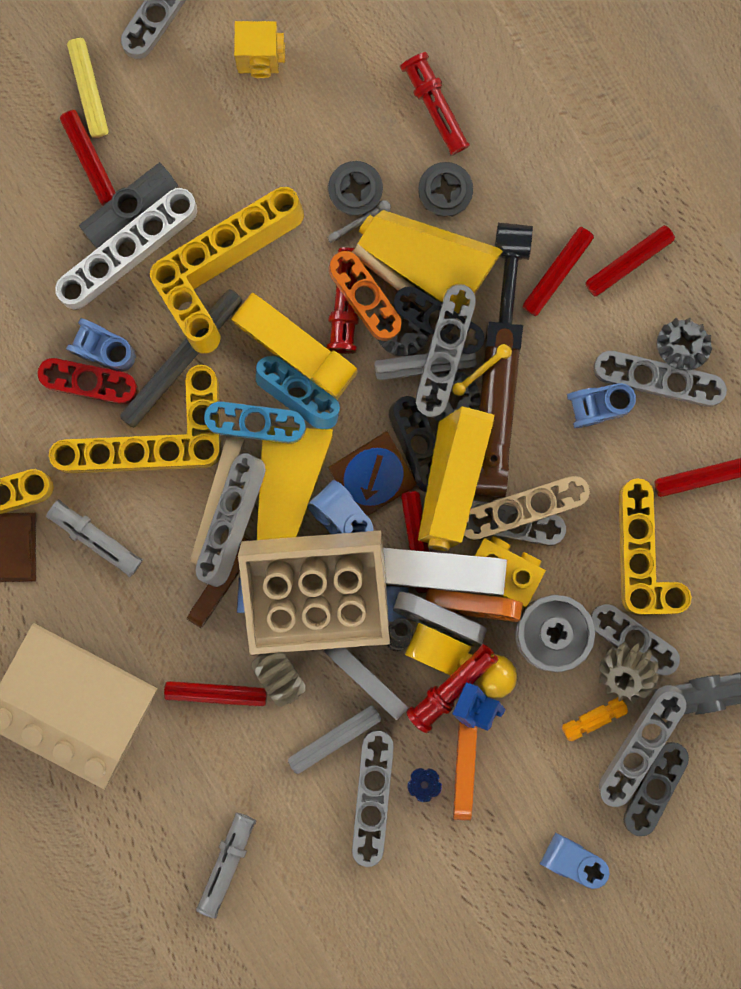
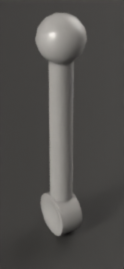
[327,200,391,243]

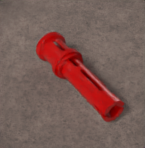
[400,52,470,156]
[326,247,359,354]
[406,644,498,733]

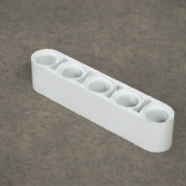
[55,188,197,310]
[383,548,507,595]

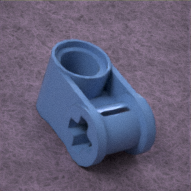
[66,318,136,372]
[567,383,636,428]
[308,480,373,534]
[540,832,610,889]

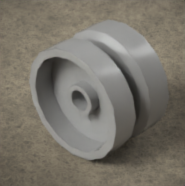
[515,595,595,672]

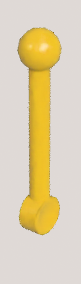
[452,344,512,396]

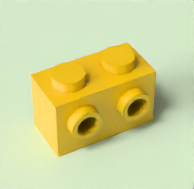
[234,21,286,78]
[474,536,546,608]

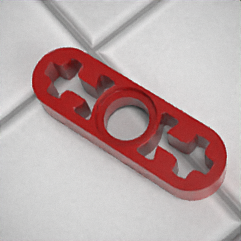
[38,358,138,405]

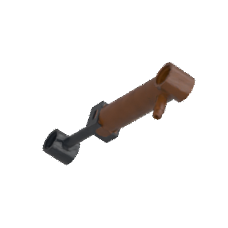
[475,222,533,498]

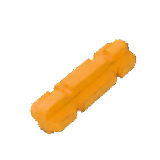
[562,697,628,741]

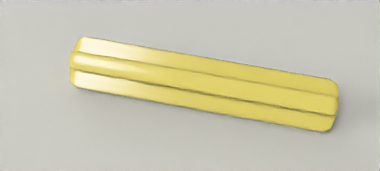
[67,38,109,138]

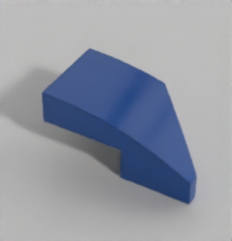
[452,682,506,731]

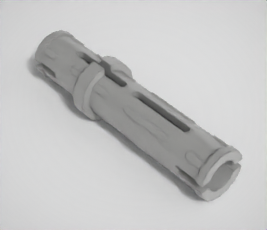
[46,499,143,577]
[195,812,257,919]

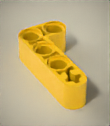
[230,292,358,400]
[619,478,692,615]

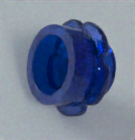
[407,768,442,802]

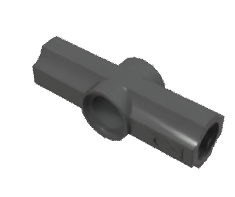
[79,162,179,249]
[653,672,741,719]

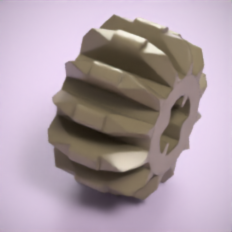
[599,642,659,703]
[252,652,305,707]

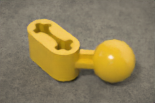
[404,623,517,699]

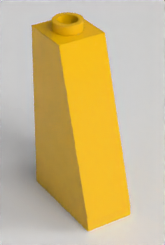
[357,210,503,314]
[418,406,495,551]
[257,426,333,540]

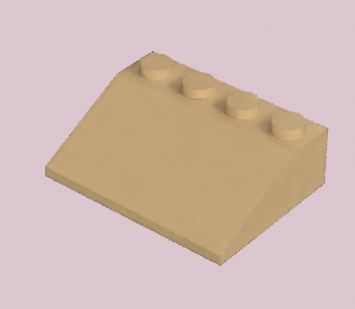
[238,530,390,655]
[0,623,158,790]

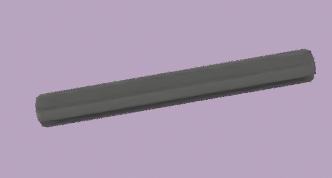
[120,289,242,428]

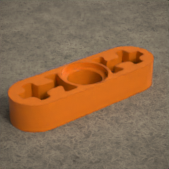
[329,251,401,341]
[425,589,523,622]
[453,721,477,821]

